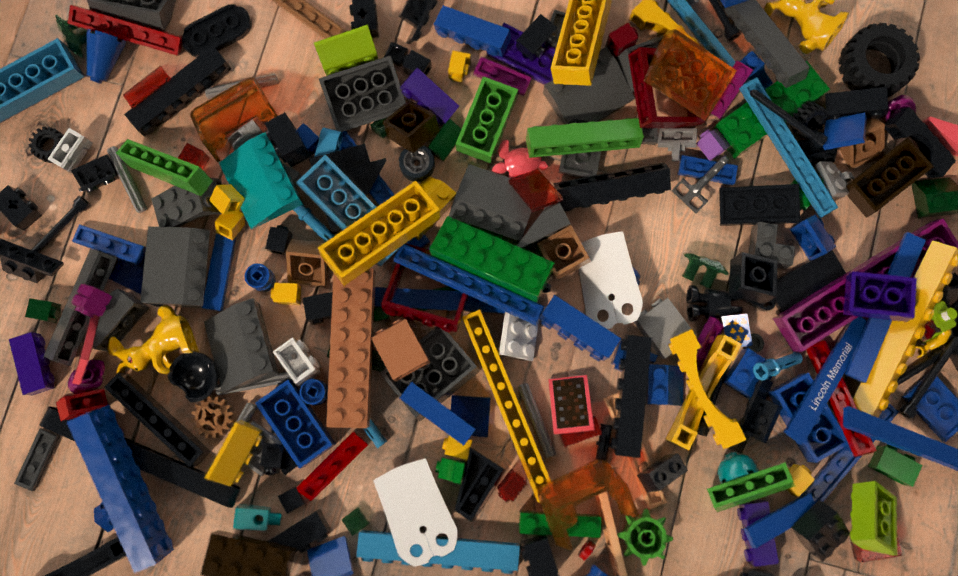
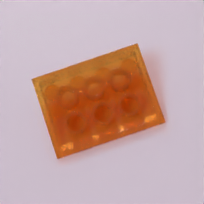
[643,29,737,121]

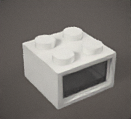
[273,337,322,386]

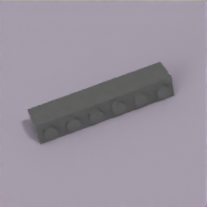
[724,0,810,88]
[44,248,117,366]

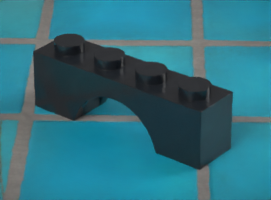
[885,107,956,178]

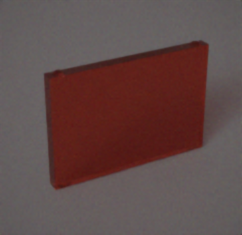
[123,65,171,109]
[509,169,563,212]

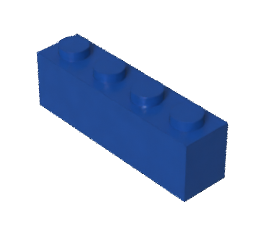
[434,5,511,57]

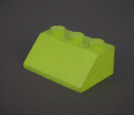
[314,25,379,76]
[850,481,897,555]

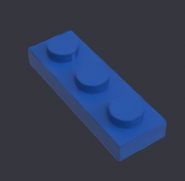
[677,155,738,185]

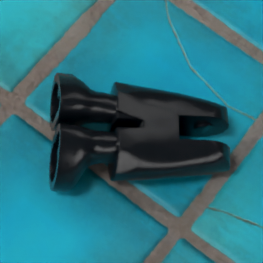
[686,285,743,322]

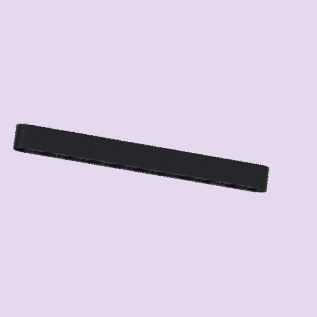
[39,406,241,508]

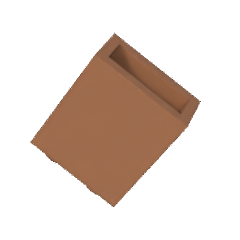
[371,319,431,382]

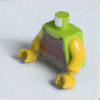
[916,300,957,358]

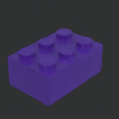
[843,271,917,322]

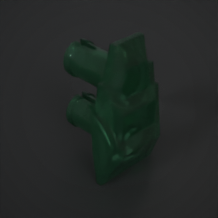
[55,15,94,58]
[682,253,729,289]

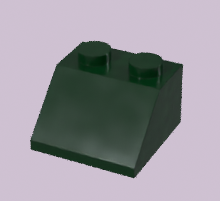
[911,177,958,218]

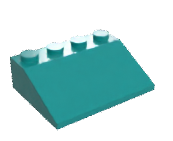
[219,132,303,230]

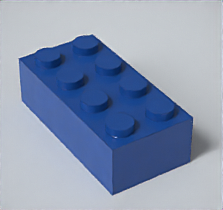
[539,295,621,362]
[768,373,849,463]
[255,380,336,469]

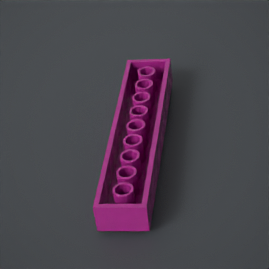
[772,218,958,352]

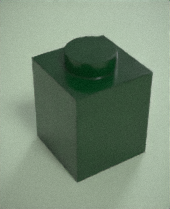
[25,298,61,323]

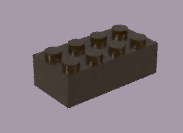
[846,138,934,218]
[200,530,296,576]

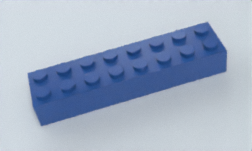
[67,405,174,573]

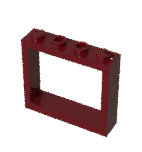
[628,47,705,128]
[381,243,469,332]

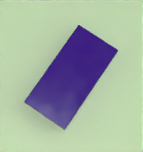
[487,23,556,85]

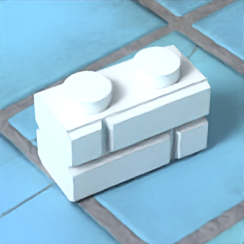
[48,128,93,174]

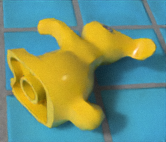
[764,0,849,54]
[107,305,199,375]

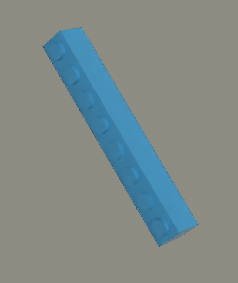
[356,530,520,574]

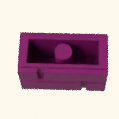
[71,284,112,318]

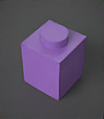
[696,129,730,161]

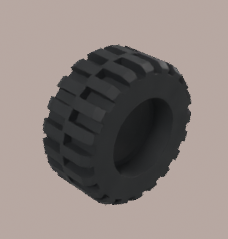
[838,23,920,97]

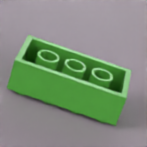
[456,76,518,164]

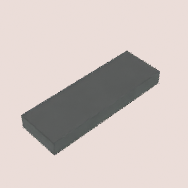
[14,428,60,491]

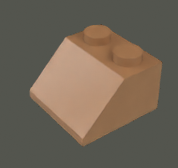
[839,117,885,169]
[537,225,591,280]
[286,239,329,287]

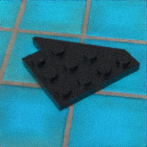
[309,144,387,232]

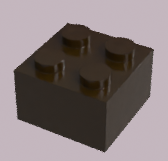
[383,100,439,153]

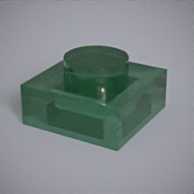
[370,117,388,139]
[341,507,370,536]

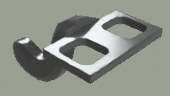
[672,155,729,213]

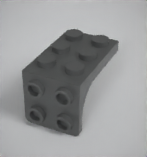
[152,178,223,227]

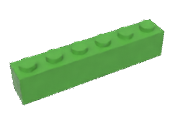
[526,118,644,158]
[116,139,213,196]

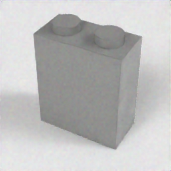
[634,298,696,359]

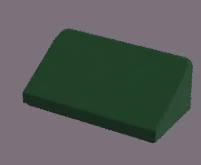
[428,119,461,162]

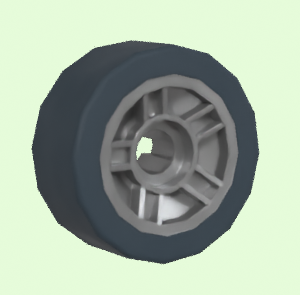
[399,145,435,182]

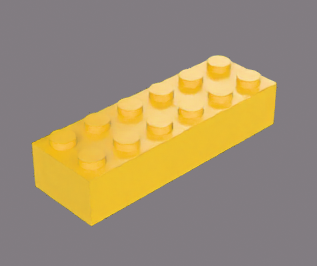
[551,0,612,86]
[318,181,440,286]

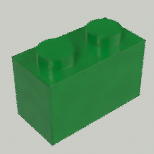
[868,444,923,487]

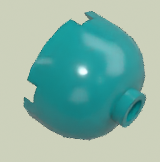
[717,452,759,484]

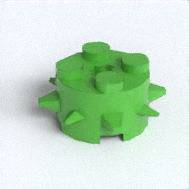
[617,508,673,566]

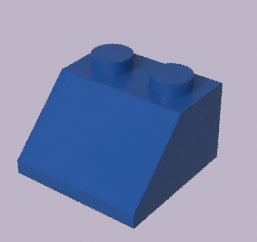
[790,214,836,261]
[723,348,772,400]
[646,364,684,406]

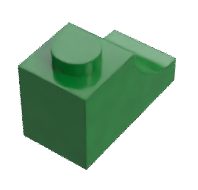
[435,457,466,484]

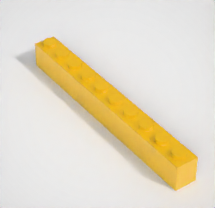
[853,240,958,418]
[462,310,557,503]

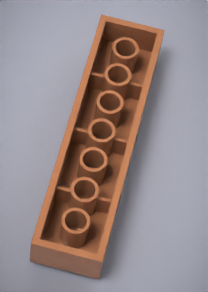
[326,268,376,428]

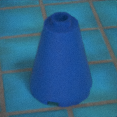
[87,29,126,84]

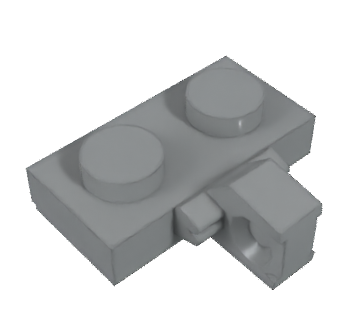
[657,128,697,161]
[815,161,854,197]

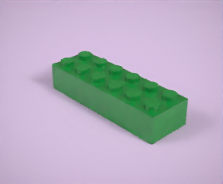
[712,60,830,159]
[430,216,554,303]

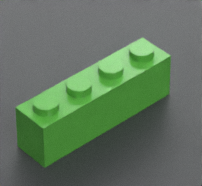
[707,462,795,512]

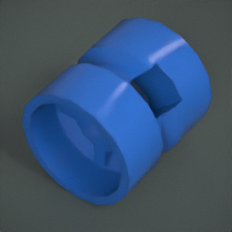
[244,263,276,292]
[300,379,328,405]

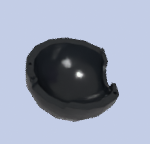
[168,352,219,403]

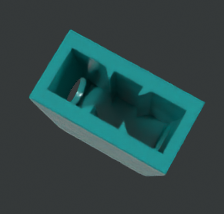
[233,504,282,531]

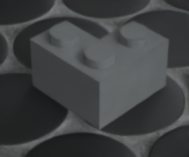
[749,222,795,269]

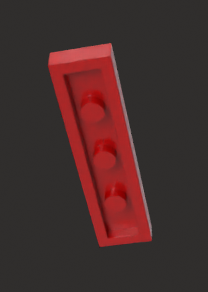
[296,431,368,501]

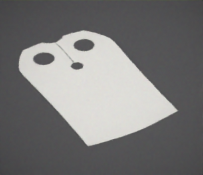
[578,231,643,329]
[373,459,457,567]

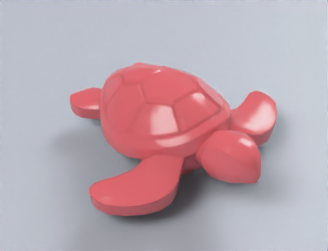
[492,140,548,180]

